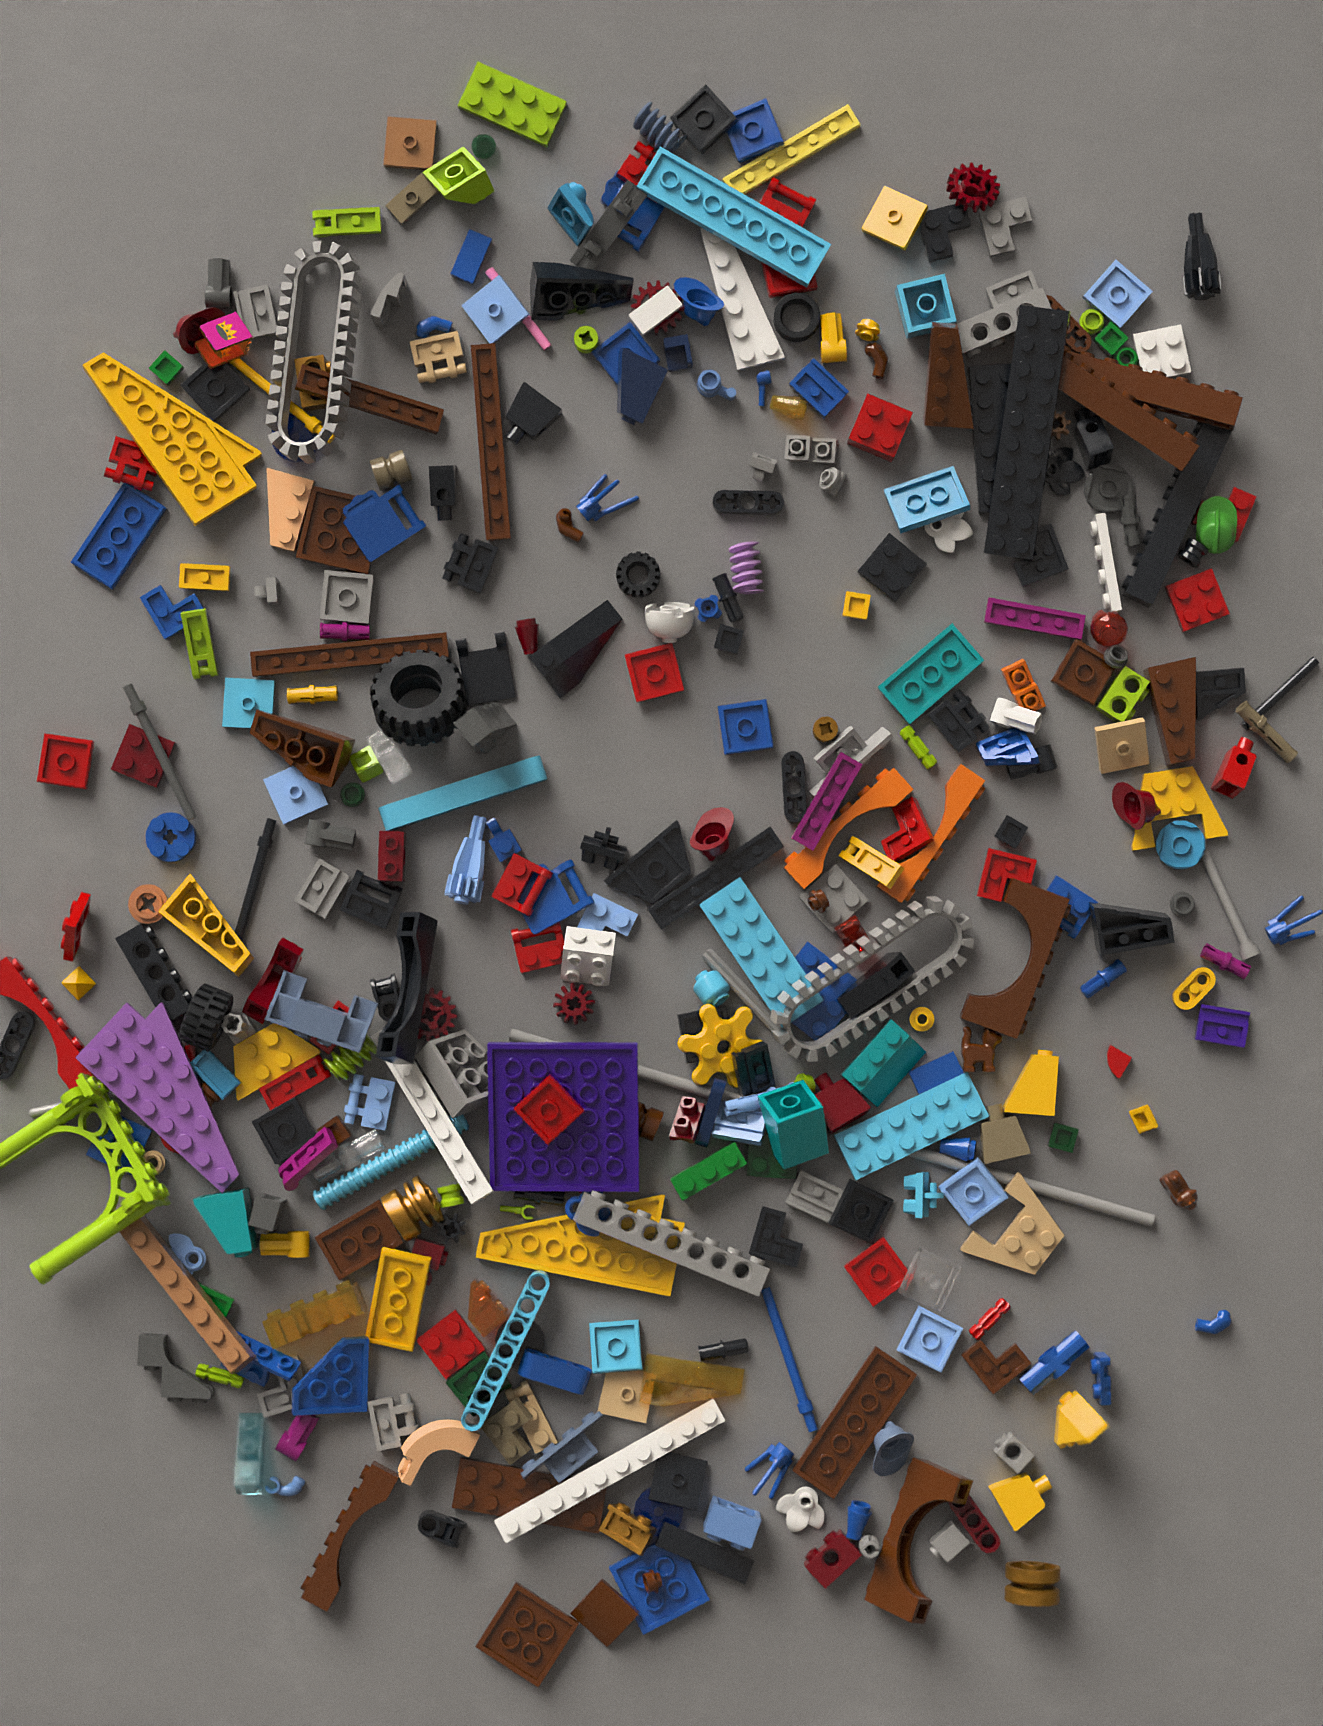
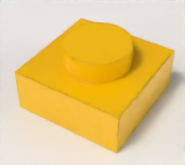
[842,591,871,620]

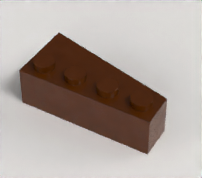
[1143,657,1196,766]

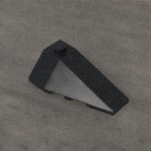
[529,600,623,699]

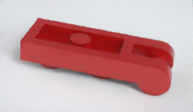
[259,1054,332,1110]

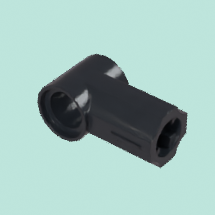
[1006,744,1058,780]

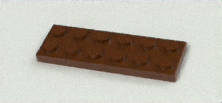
[792,1346,917,1499]
[452,1457,607,1534]

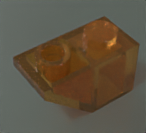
[468,1278,508,1337]

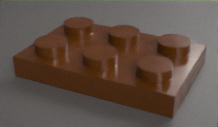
[315,1199,404,1280]

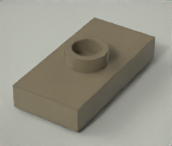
[385,173,438,225]

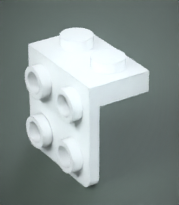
[560,926,616,986]

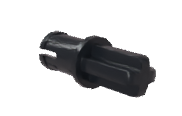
[712,573,743,623]
[698,1338,749,1362]

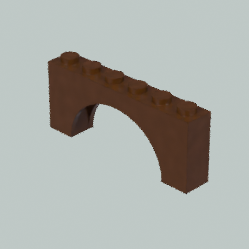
[960,877,1071,1039]
[864,1457,973,1624]

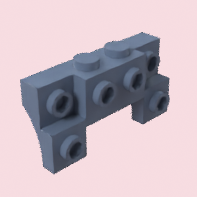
[265,971,378,1052]

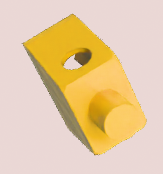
[988,1472,1053,1531]

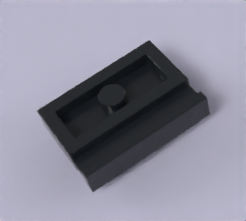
[731,1041,776,1097]

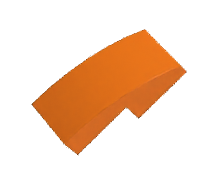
[1001,659,1046,711]

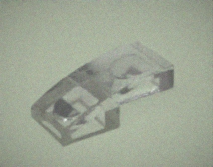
[366,729,413,784]

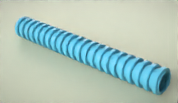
[313,1115,469,1210]

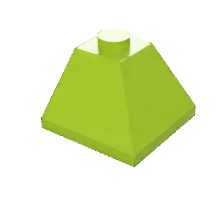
[423,146,495,204]

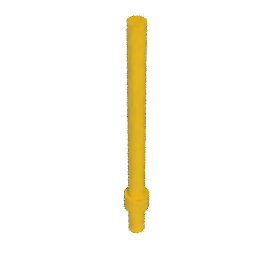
[229,358,335,444]

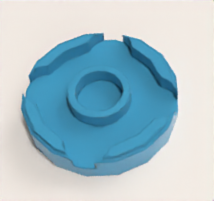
[1156,820,1206,870]

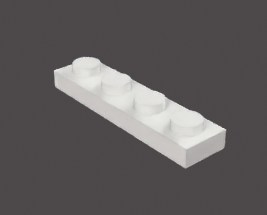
[1089,513,1122,614]

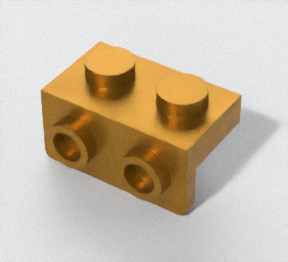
[599,1502,657,1556]

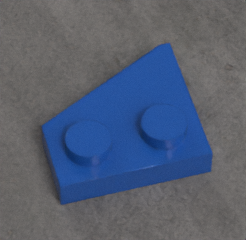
[976,728,1040,766]

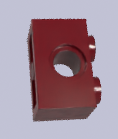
[378,831,406,882]
[804,1529,862,1589]

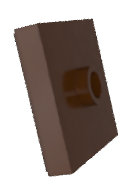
[1050,639,1116,706]

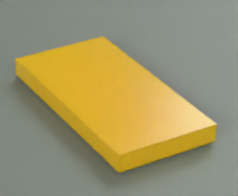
[365,1247,432,1352]

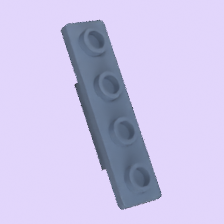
[521,1411,603,1484]

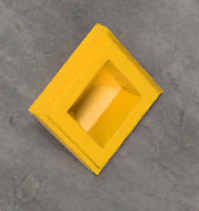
[61,966,96,1001]
[1129,1104,1159,1134]

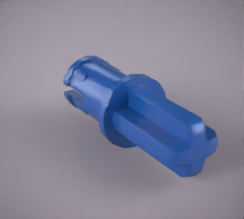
[1080,959,1127,998]

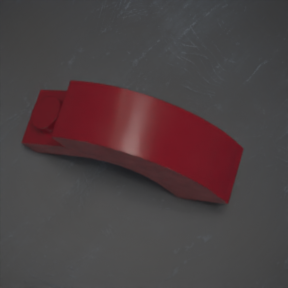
[242,937,304,1024]

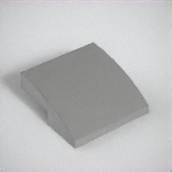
[370,272,408,328]

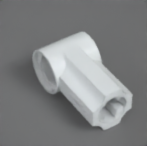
[989,698,1042,734]

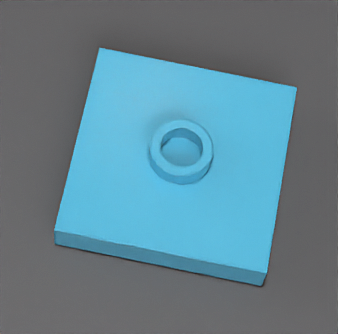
[222,677,275,729]
[589,1320,642,1374]

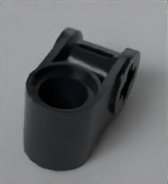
[370,973,400,1022]
[418,1510,467,1548]

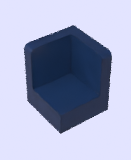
[663,334,693,372]

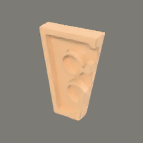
[267,468,315,553]

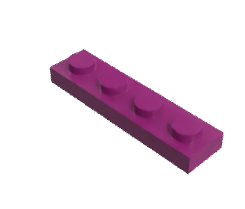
[984,597,1086,640]
[791,752,863,851]

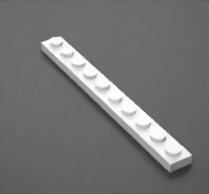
[494,1399,725,1543]

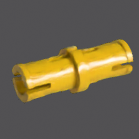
[287,685,338,705]

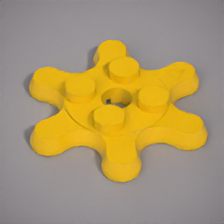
[677,1004,763,1088]

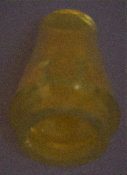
[770,395,808,421]

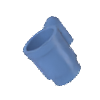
[697,370,736,401]

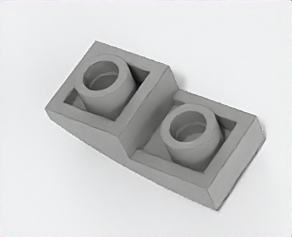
[784,435,838,465]

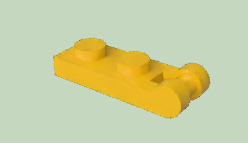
[838,836,904,889]

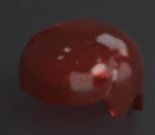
[1090,609,1128,647]

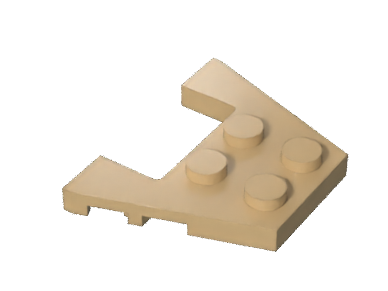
[960,1172,1064,1275]

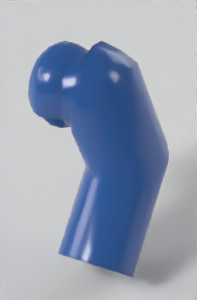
[416,316,453,338]
[1195,1310,1232,1334]

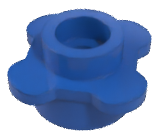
[695,595,722,622]

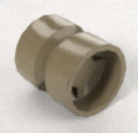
[370,449,413,491]

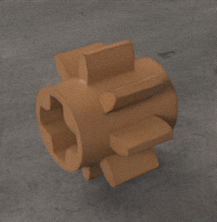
[1052,411,1072,441]

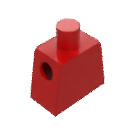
[1210,737,1257,799]

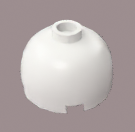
[645,602,694,643]

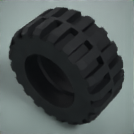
[370,650,468,747]

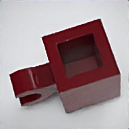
[412,1237,449,1286]

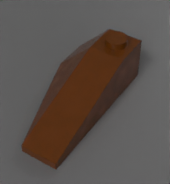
[250,709,355,787]

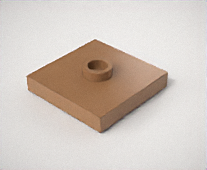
[383,116,437,170]

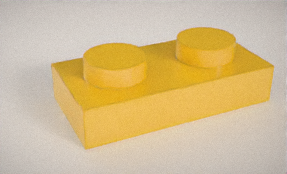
[179,563,231,592]

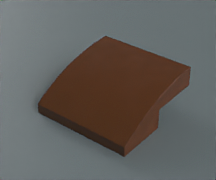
[570,1578,639,1647]

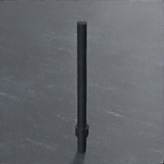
[235,818,277,941]

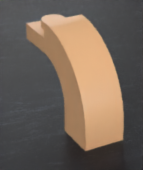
[398,1419,480,1486]

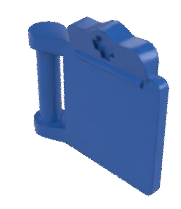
[601,171,665,252]
[343,484,427,562]
[518,859,595,935]

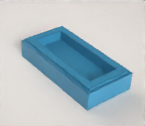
[191,1050,242,1100]

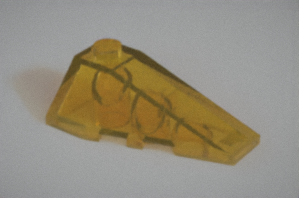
[639,1353,745,1407]

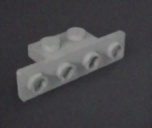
[809,726,893,797]

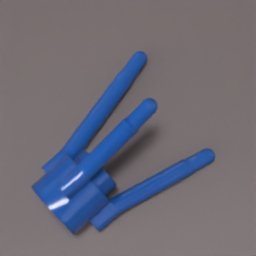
[576,474,639,521]
[1265,896,1323,946]
[744,1442,794,1499]

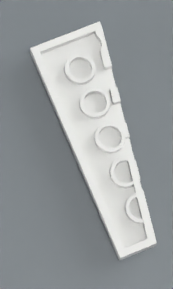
[700,228,784,372]

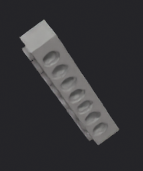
[573,1190,770,1297]

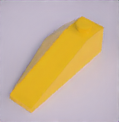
[1054,1390,1109,1449]

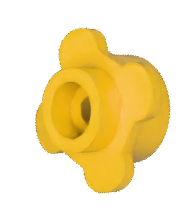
[855,319,880,341]

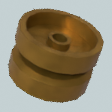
[1004,1561,1061,1607]

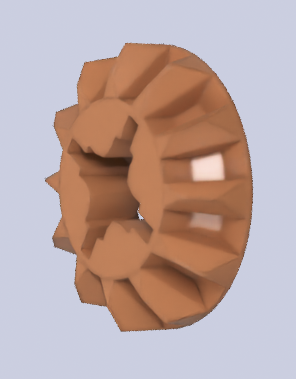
[128,884,168,924]

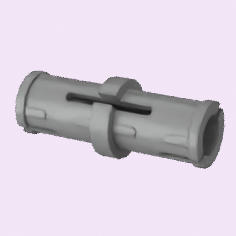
[859,1533,879,1558]

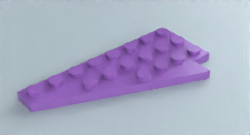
[75,1002,240,1193]

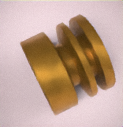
[381,1175,444,1242]

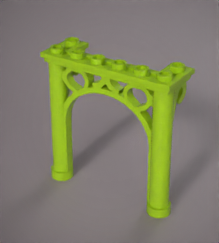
[0,1073,171,1285]

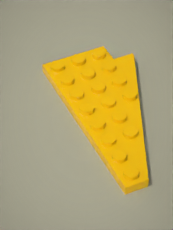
[83,352,262,526]
[476,1194,685,1296]

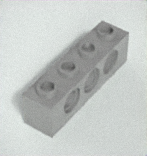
[957,287,1052,358]

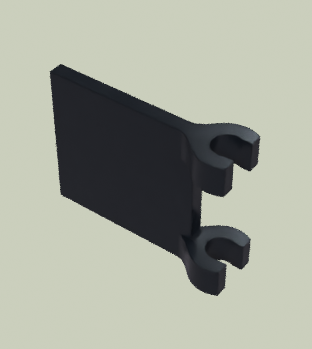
[456,632,516,705]

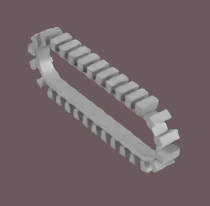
[265,240,363,464]
[770,896,974,1062]

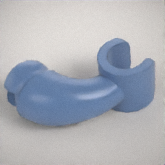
[265,1476,305,1496]

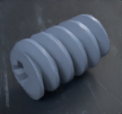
[633,101,687,153]

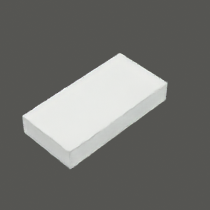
[628,285,683,336]

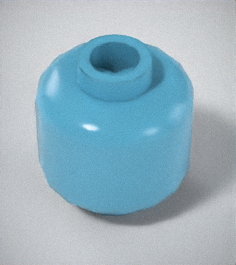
[693,970,730,1007]

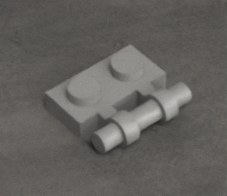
[367,1393,419,1451]

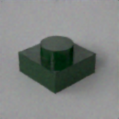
[1047,1122,1079,1153]

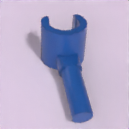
[756,371,772,406]

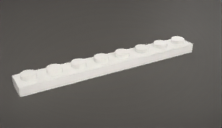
[370,1029,494,1205]

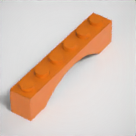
[876,764,985,904]
[783,768,914,890]

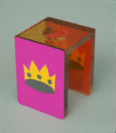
[195,312,253,369]

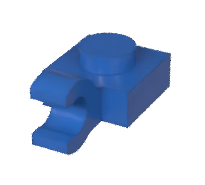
[486,817,522,862]

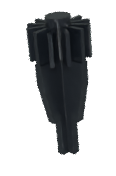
[1183,212,1222,300]

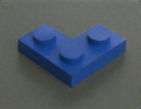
[140,585,208,640]

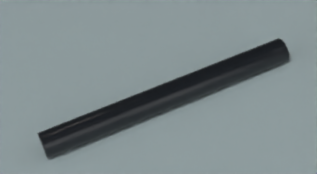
[1241,656,1319,730]

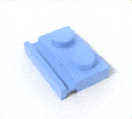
[712,1102,766,1146]

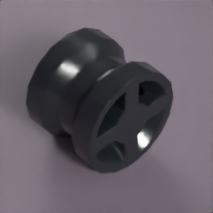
[1177,538,1209,568]

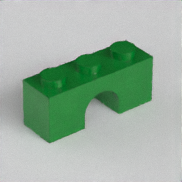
[670,1141,747,1201]

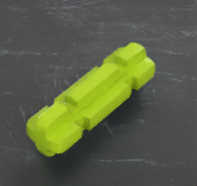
[899,725,937,769]
[195,1363,244,1388]

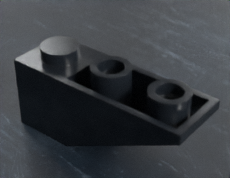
[836,952,915,1019]

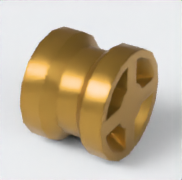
[813,716,838,742]

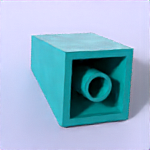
[758,1080,829,1169]
[193,1188,258,1258]

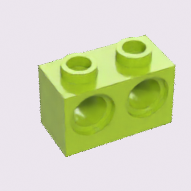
[1095,666,1150,723]

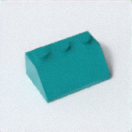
[840,1019,926,1107]

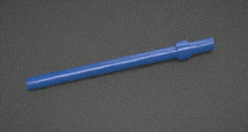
[761,1287,818,1432]

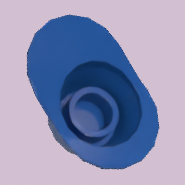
[674,277,724,326]

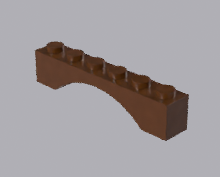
[300,1461,399,1612]

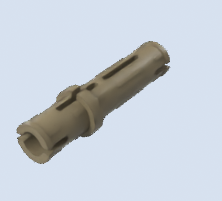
[1236,701,1298,763]

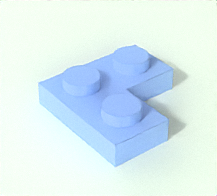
[577,893,638,937]

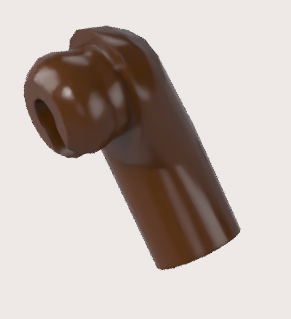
[865,342,888,379]
[556,508,584,543]

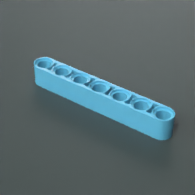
[378,756,548,831]
[461,1270,550,1431]

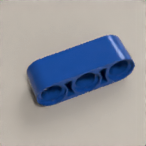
[517,1348,592,1395]

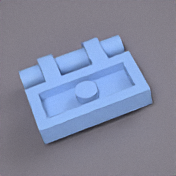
[344,1074,396,1131]

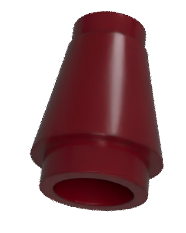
[515,618,539,655]

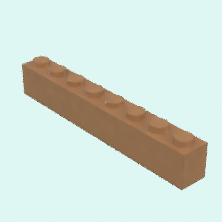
[119,1215,257,1373]

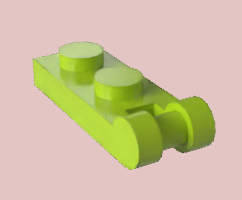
[312,207,382,238]
[181,608,219,679]

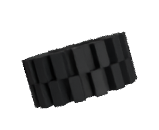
[616,551,660,598]

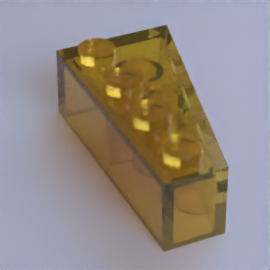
[262,1280,368,1349]

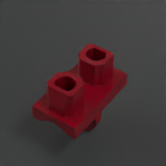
[669,1096,705,1144]

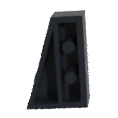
[1089,902,1175,956]

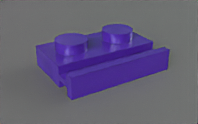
[1194,1004,1250,1048]

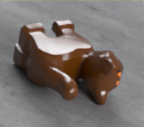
[961,1026,1002,1072]
[1159,1170,1198,1211]

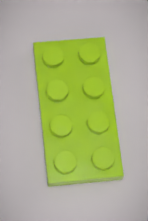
[458,62,567,148]

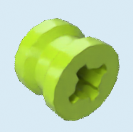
[574,326,599,354]
[437,1183,465,1208]

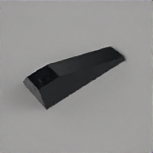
[530,262,634,321]

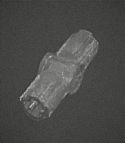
[312,1129,386,1184]

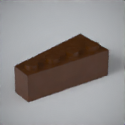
[923,322,974,429]

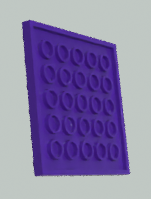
[487,1042,640,1192]

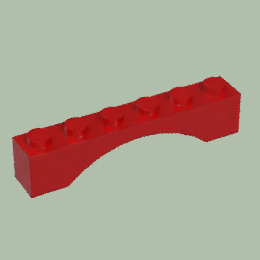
[0,956,96,1089]

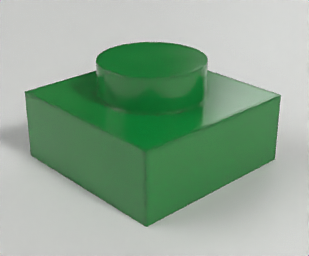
[1093,321,1129,358]
[149,350,184,386]

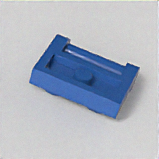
[1046,875,1098,939]

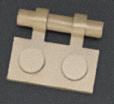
[410,331,467,384]

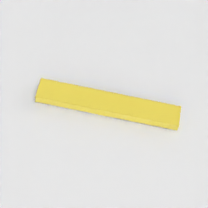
[722,104,861,195]

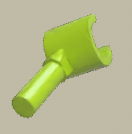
[500,1204,535,1220]

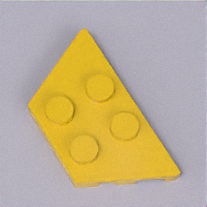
[233,1023,322,1101]

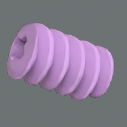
[729,541,764,594]

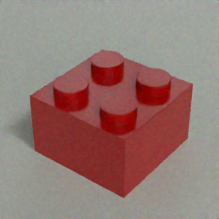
[847,393,913,462]

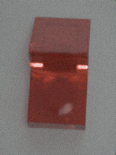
[834,915,870,953]

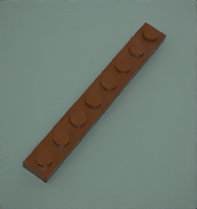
[471,343,511,541]
[250,632,449,677]

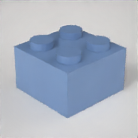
[703,1495,761,1550]

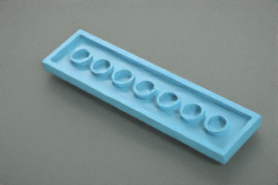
[636,147,831,288]

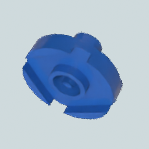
[145,812,196,862]

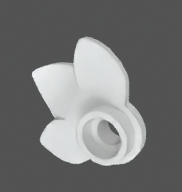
[924,512,973,553]
[776,1486,825,1532]

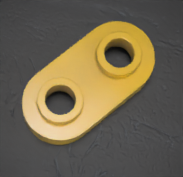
[1172,967,1216,1010]

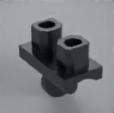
[580,827,627,870]

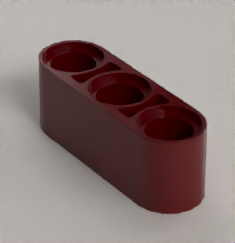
[948,1495,1000,1553]

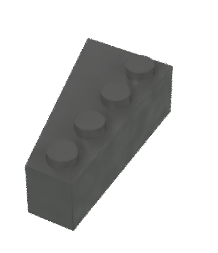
[454,701,517,755]

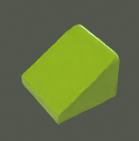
[350,745,384,783]

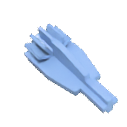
[444,815,486,905]

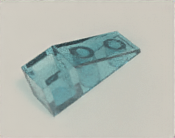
[234,1413,264,1495]

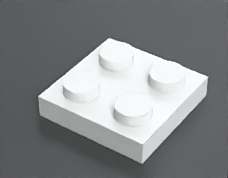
[1132,324,1191,378]

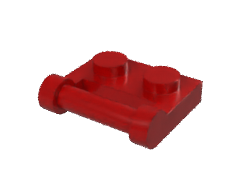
[760,177,817,228]
[491,853,553,917]
[511,922,564,973]

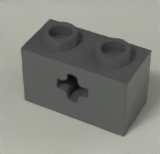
[248,1193,287,1234]

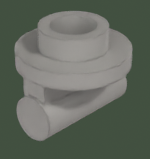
[819,467,847,497]

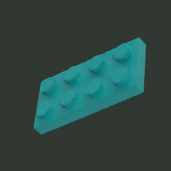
[877,623,984,725]

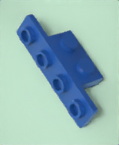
[202,1331,301,1387]

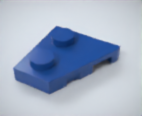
[1090,1352,1111,1405]

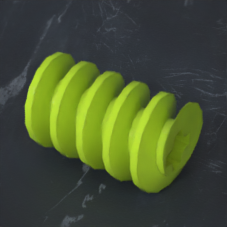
[323,1035,377,1081]

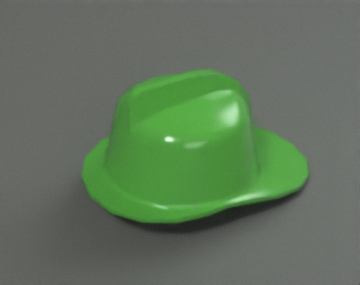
[1196,496,1237,554]

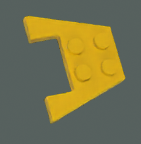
[1131,766,1228,851]

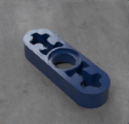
[695,1078,727,1148]

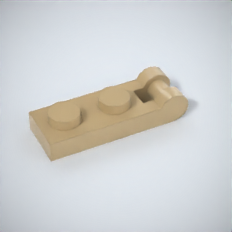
[505,1380,558,1454]

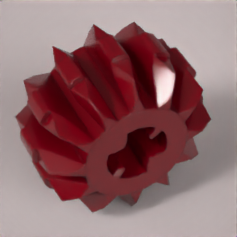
[553,983,595,1025]

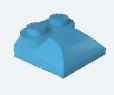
[547,182,594,246]

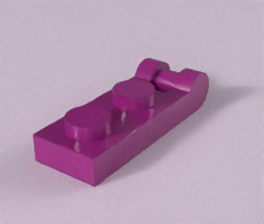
[278,1127,338,1191]

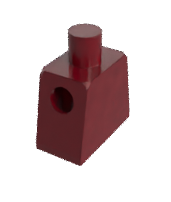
[814,1072,871,1136]

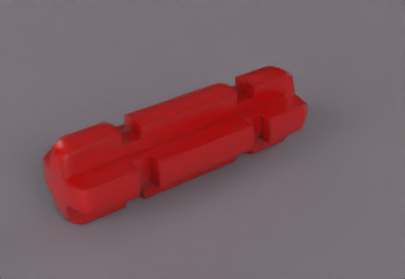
[969,1298,1011,1340]

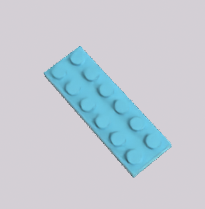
[699,877,823,1027]
[834,1072,989,1181]

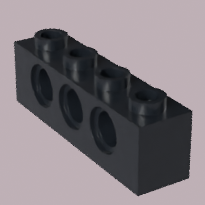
[115,923,193,1022]

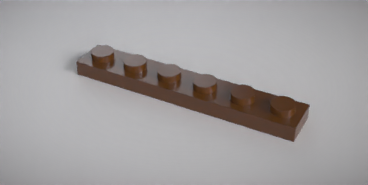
[295,364,444,435]

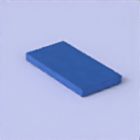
[71,483,167,590]

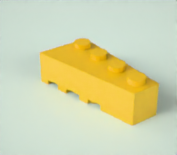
[158,874,254,977]

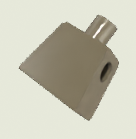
[980,1103,1031,1164]

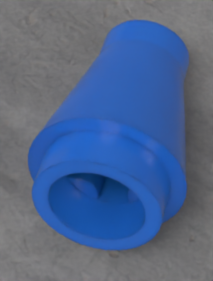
[940,1137,977,1162]
[846,1500,872,1540]

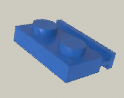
[789,358,849,418]

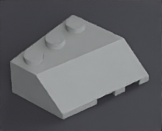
[415,1029,488,1118]

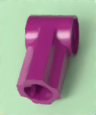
[275,1415,319,1462]

